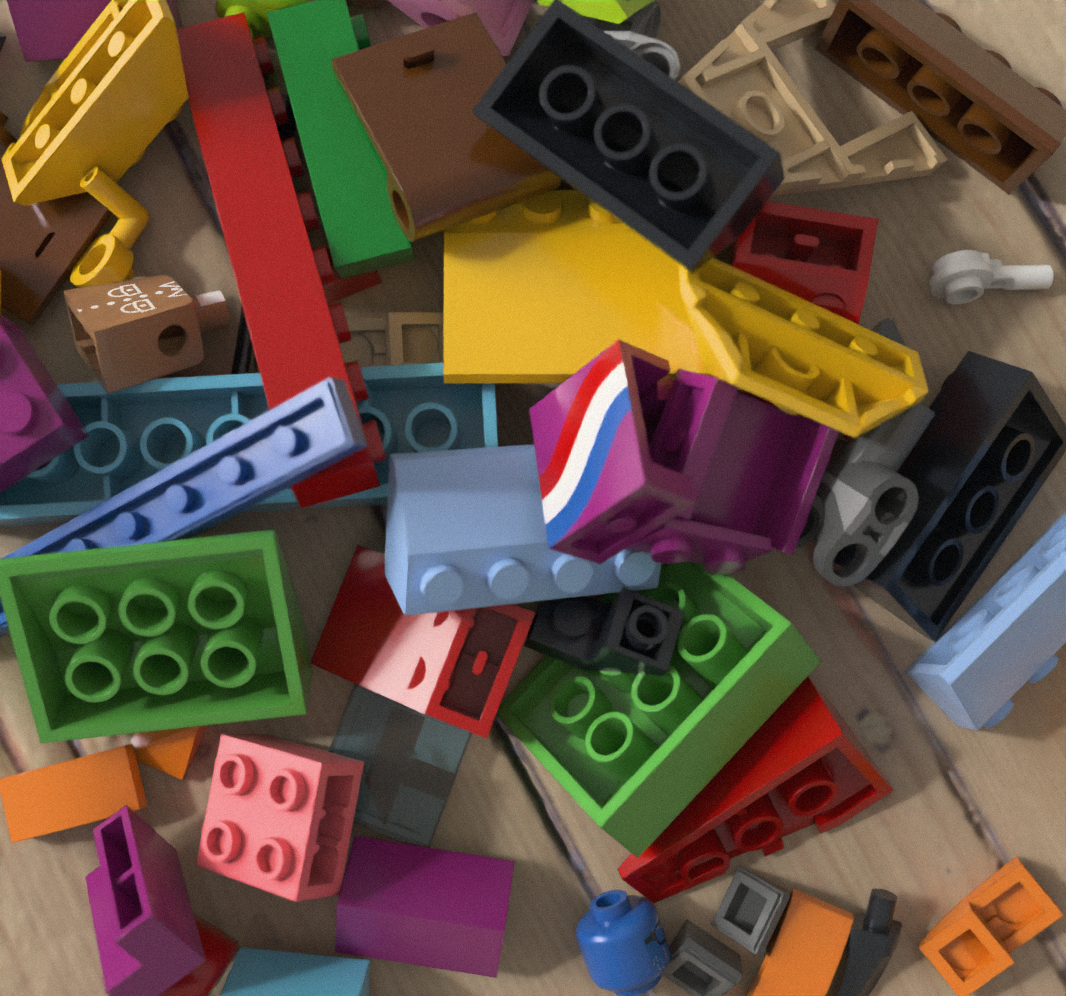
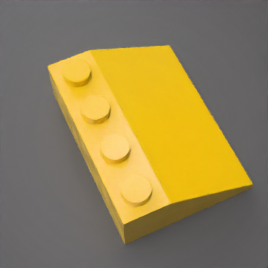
[443,190,711,384]

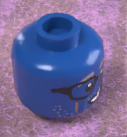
[576,890,670,996]

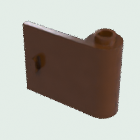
[332,12,561,242]
[0,111,113,327]

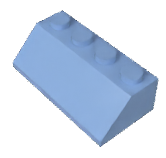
[384,444,661,616]
[904,511,1066,731]

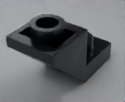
[524,587,685,675]

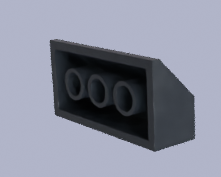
[471,0,784,274]
[833,351,1066,642]

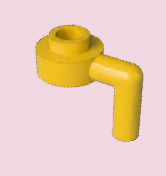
[70,167,150,288]

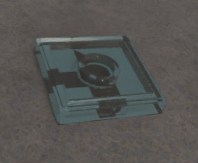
[328,683,472,848]

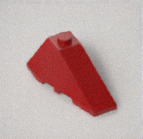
[618,677,894,903]

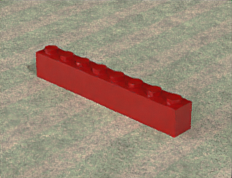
[176,12,387,509]

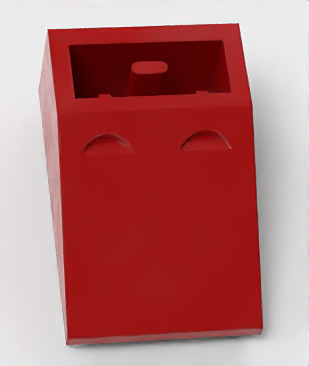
[711,201,879,420]
[310,545,535,738]

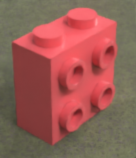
[196,734,364,902]

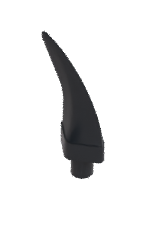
[836,888,902,996]

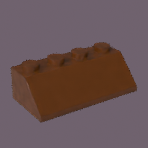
[815,0,1066,195]

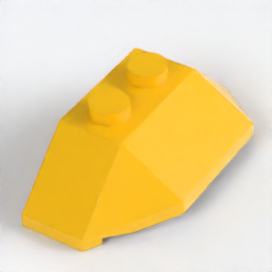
[1,0,189,206]
[679,258,929,438]

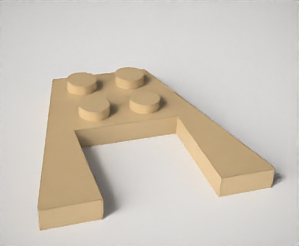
[679,0,948,197]

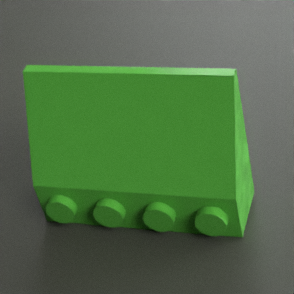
[0,530,313,743]
[496,561,821,858]

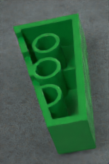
[267,0,423,279]

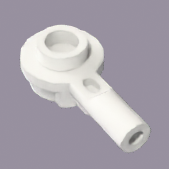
[929,250,1054,304]

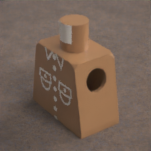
[63,275,230,394]

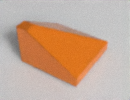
[129,725,208,780]

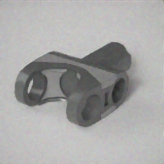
[796,402,936,587]

